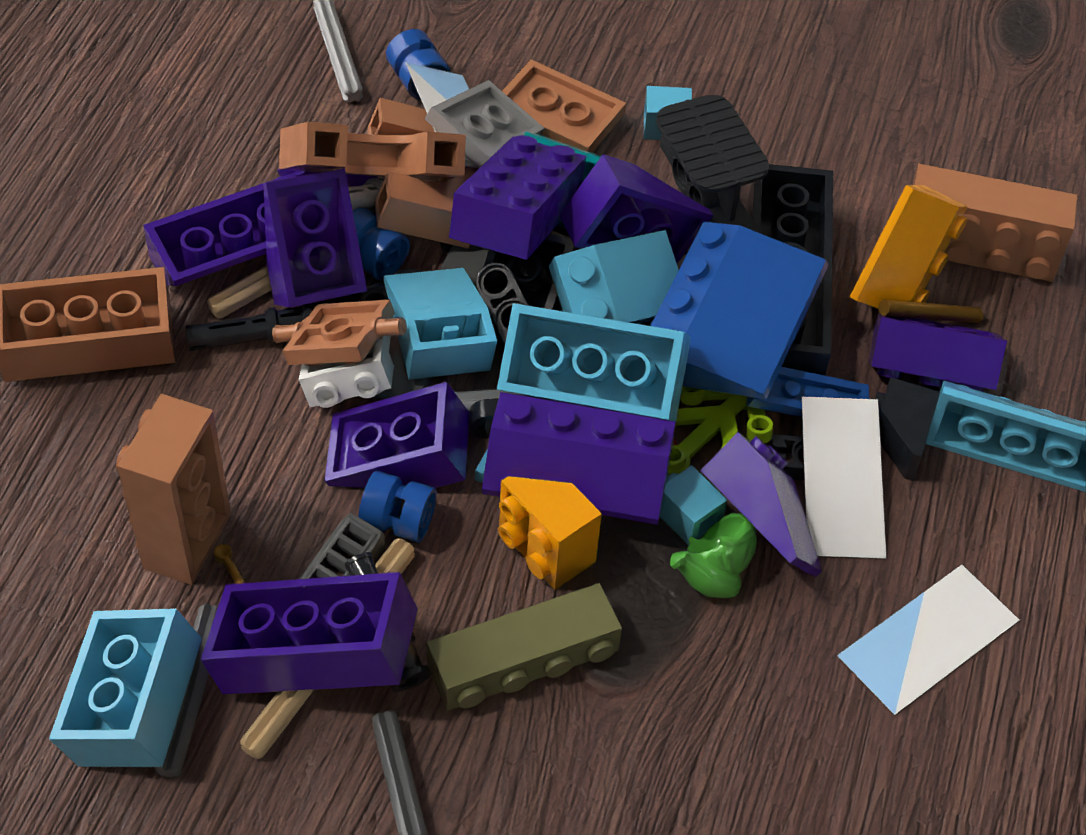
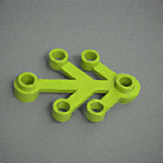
[667,386,773,476]

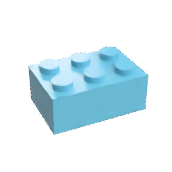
[49,609,202,767]

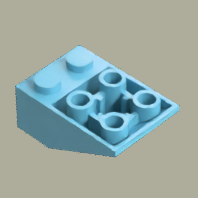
[384,268,497,380]

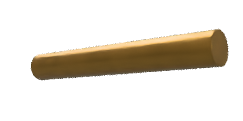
[879,299,983,323]

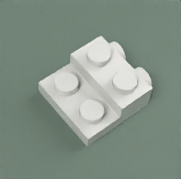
[299,336,394,408]

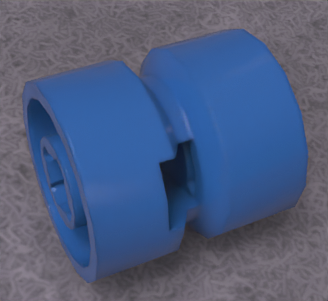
[386,29,451,100]
[353,207,410,280]
[358,471,437,543]

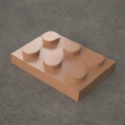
[502,60,626,153]

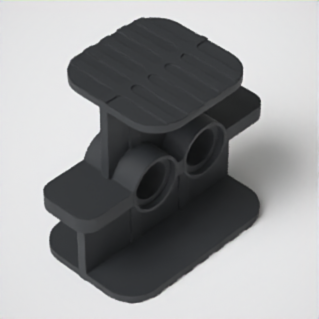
[656,95,769,255]

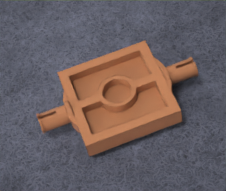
[272,300,407,366]

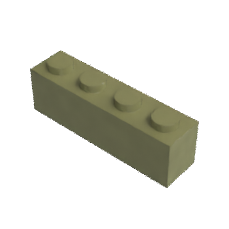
[427,583,622,711]

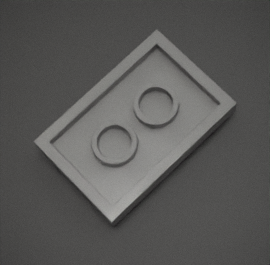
[425,80,545,167]

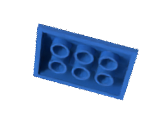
[651,222,829,399]

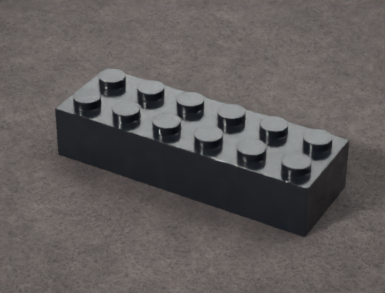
[748,164,833,376]

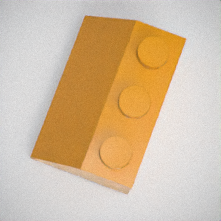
[850,185,968,309]

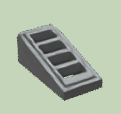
[300,513,385,579]

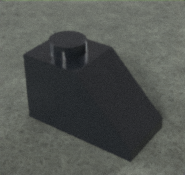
[875,378,940,481]

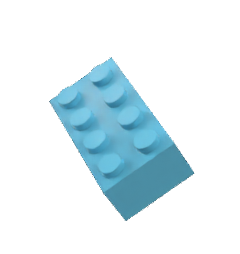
[497,303,691,422]

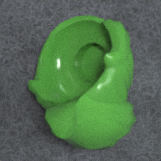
[670,514,757,599]

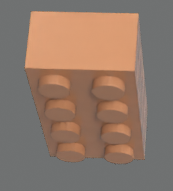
[912,163,1077,282]
[0,267,175,382]
[116,393,231,585]

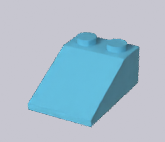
[549,230,679,324]

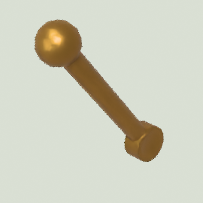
[214,544,245,584]

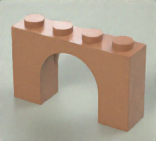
[367,98,477,248]
[279,122,466,180]

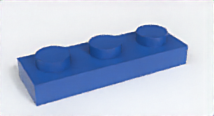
[747,367,869,417]

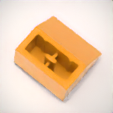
[498,476,602,590]

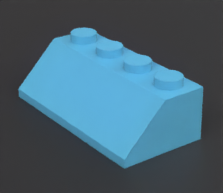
[926,381,1086,492]

